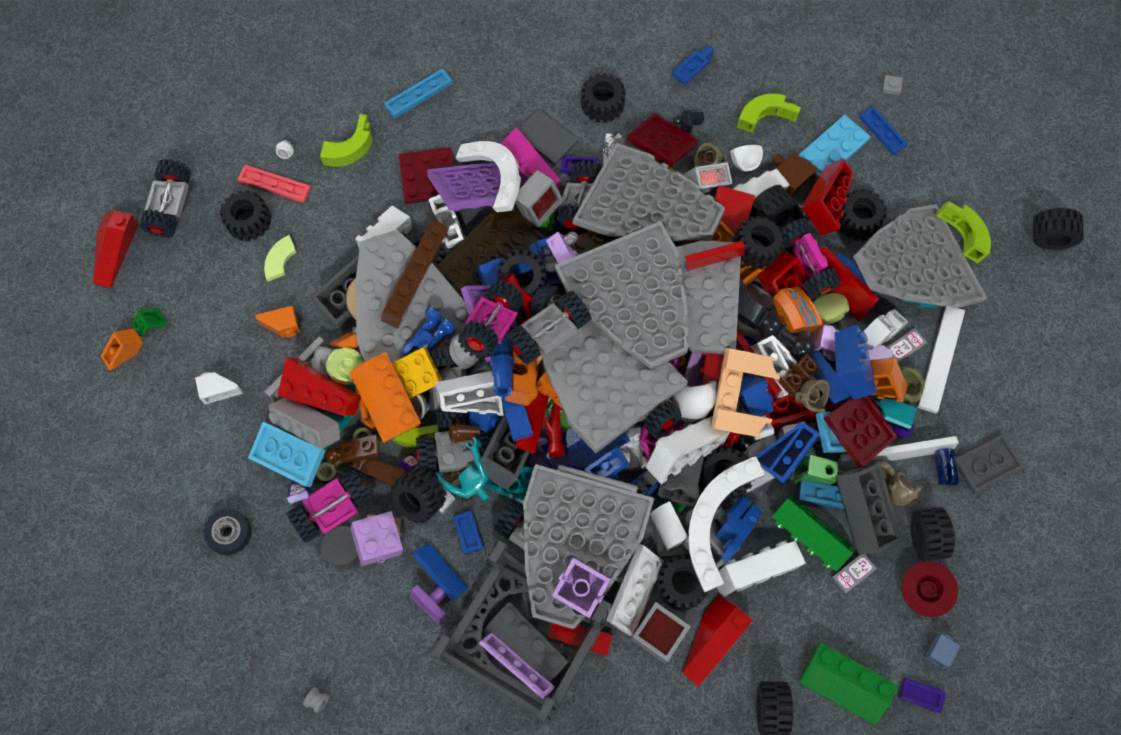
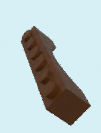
[381,219,450,329]

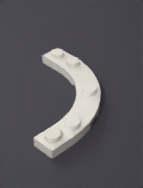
[456,141,521,212]
[688,456,765,592]

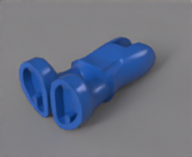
[401,306,457,357]

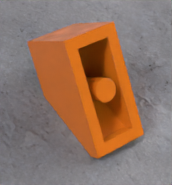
[255,306,301,338]
[100,329,143,371]

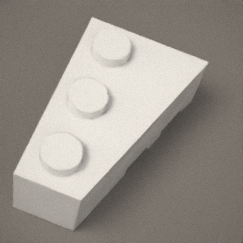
[355,206,412,249]
[751,335,816,400]

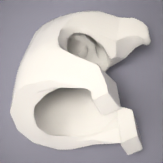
[671,380,717,423]
[610,427,649,471]

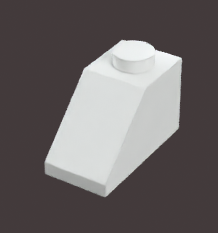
[195,372,243,404]

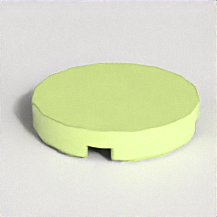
[813,293,849,324]
[326,347,364,385]

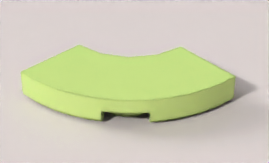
[264,235,297,282]

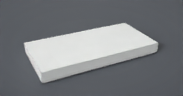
[606,544,664,637]

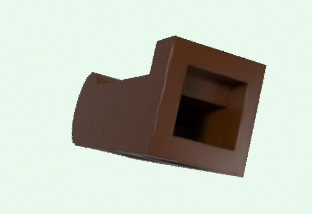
[349,458,406,487]

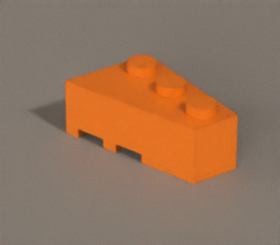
[870,357,907,402]

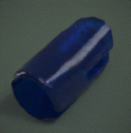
[934,448,959,486]

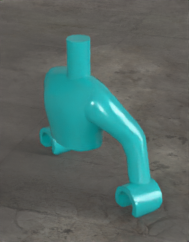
[435,437,490,502]

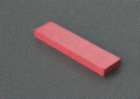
[237,165,312,203]

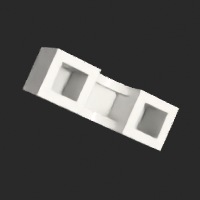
[429,195,465,252]
[864,309,909,348]

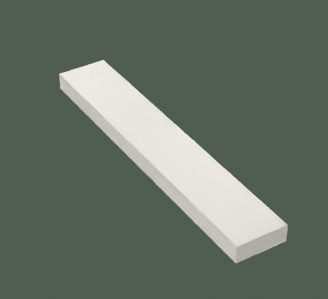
[917,306,965,414]
[838,436,959,469]

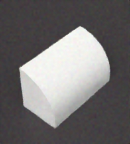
[650,501,688,550]

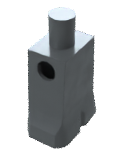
[658,455,704,507]

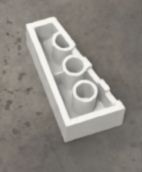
[734,169,790,199]
[646,416,730,484]
[717,540,806,598]

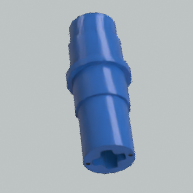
[490,337,514,397]

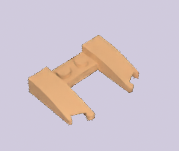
[711,348,780,437]

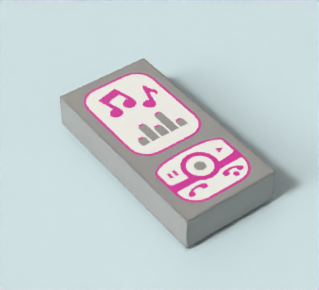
[886,328,927,363]
[832,554,877,594]

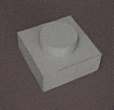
[882,75,903,96]

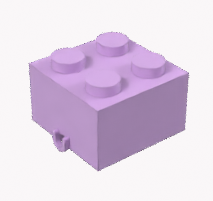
[350,511,403,567]
[552,558,611,619]

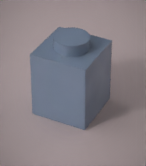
[924,634,960,669]

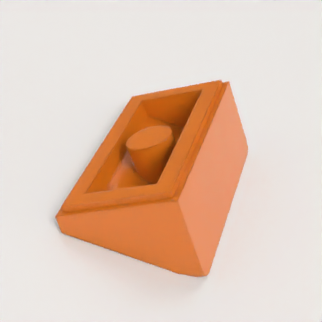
[330,332,358,348]

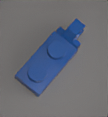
[672,46,714,86]

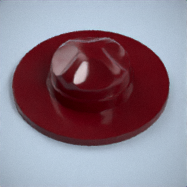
[901,561,958,617]

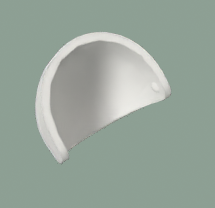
[730,145,763,172]

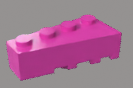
[501,127,561,191]

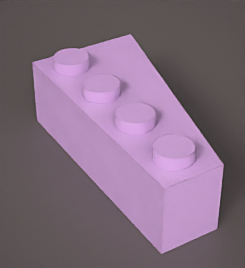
[809,325,893,362]

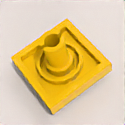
[392,347,442,399]

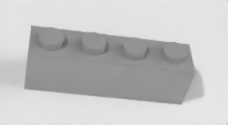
[269,398,340,449]

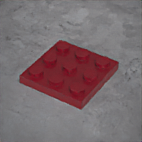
[627,113,699,168]
[398,147,454,204]
[823,396,898,469]

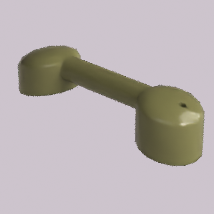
[316,427,372,483]

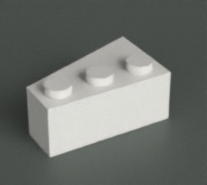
[435,371,504,416]

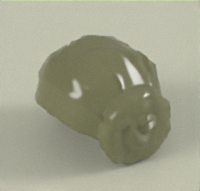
[892,367,925,405]

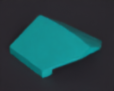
[879,398,917,429]

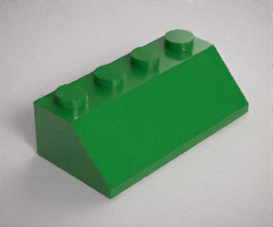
[772,494,854,572]
[798,643,898,725]

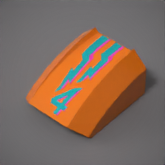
[773,287,824,334]

